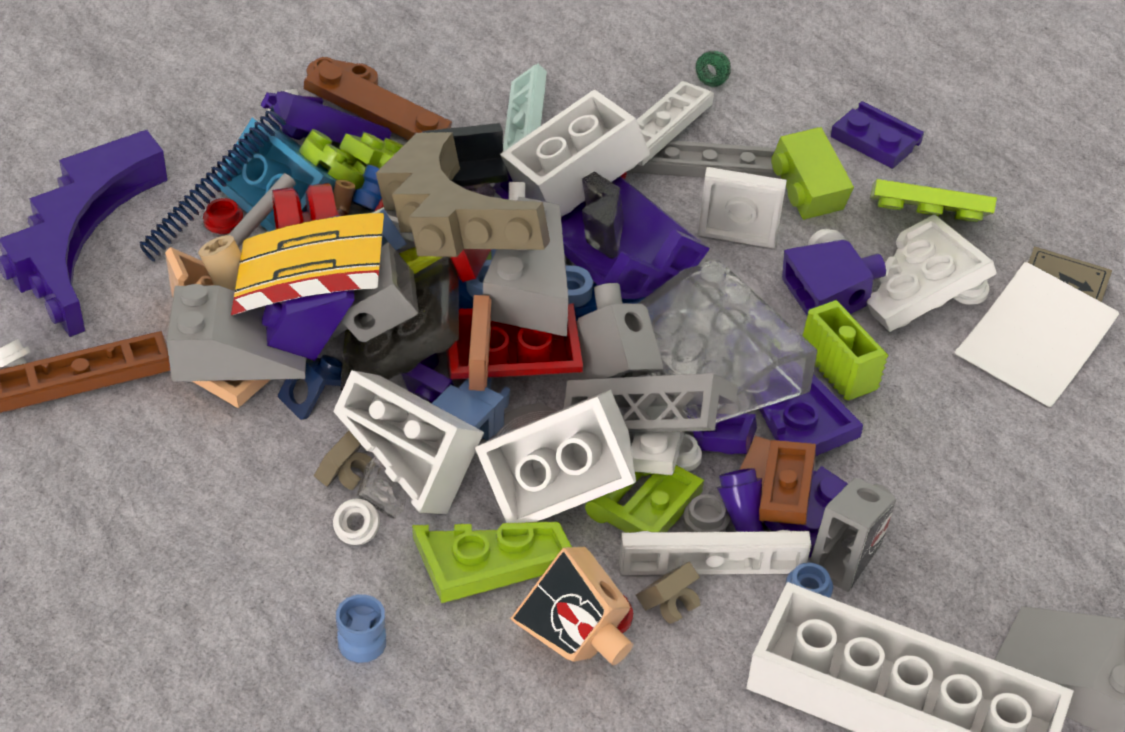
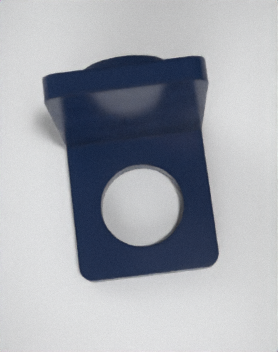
[278,355,351,420]

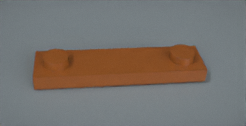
[303,60,452,140]
[0,331,171,413]

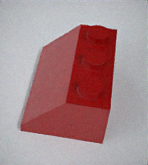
[445,303,583,379]

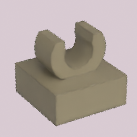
[314,430,375,490]
[636,561,701,624]

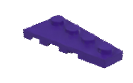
[726,321,863,456]

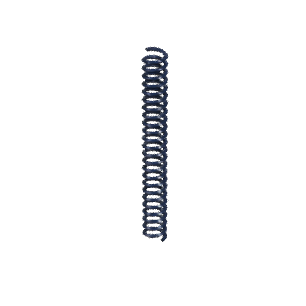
[140,106,286,261]

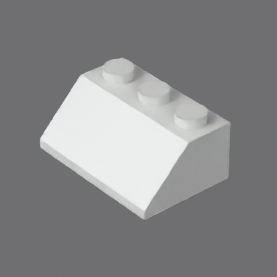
[475,390,636,523]

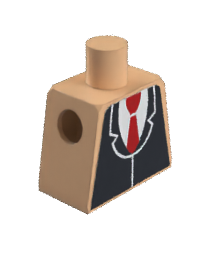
[510,547,633,665]

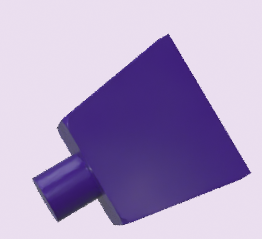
[782,240,886,316]

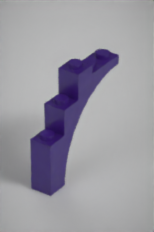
[0,129,168,337]

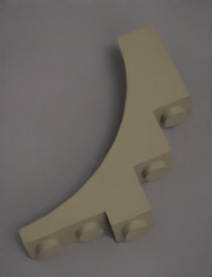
[376,132,550,257]

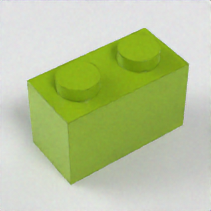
[771,127,854,220]

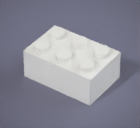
[500,89,651,217]

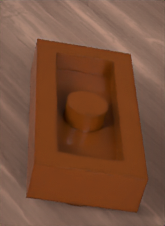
[759,440,816,525]

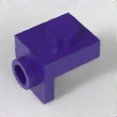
[400,339,454,404]
[687,404,757,454]

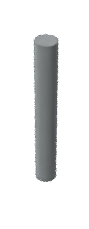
[228,173,296,247]

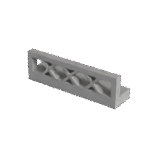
[563,373,738,433]

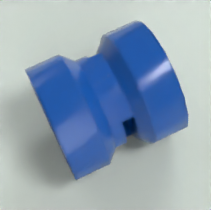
[352,165,382,212]

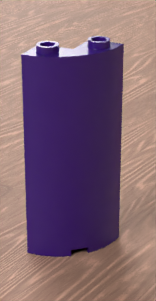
[492,172,710,299]

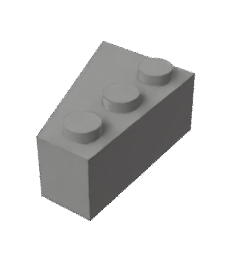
[483,197,569,337]

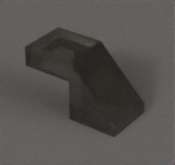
[581,172,624,259]

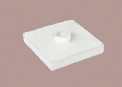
[698,167,787,249]

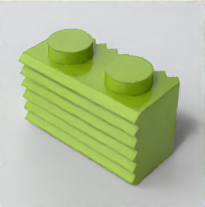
[799,300,889,401]

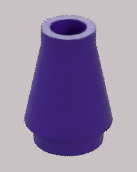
[717,468,764,532]

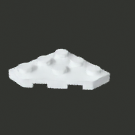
[867,214,997,332]

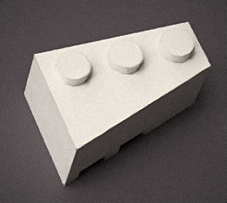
[333,370,484,514]

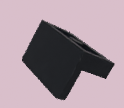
[422,123,508,187]

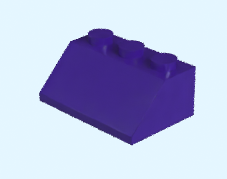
[262,215,355,361]

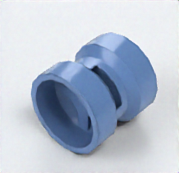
[336,594,386,663]

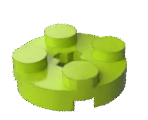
[299,129,367,190]

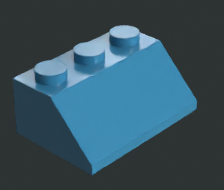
[213,117,337,232]

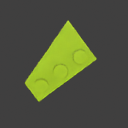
[412,522,572,603]

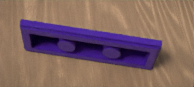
[276,90,392,143]

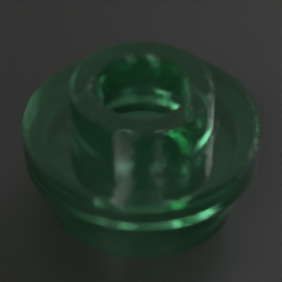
[695,50,731,87]

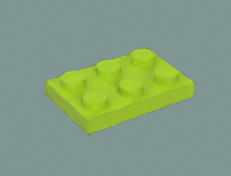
[870,179,997,222]

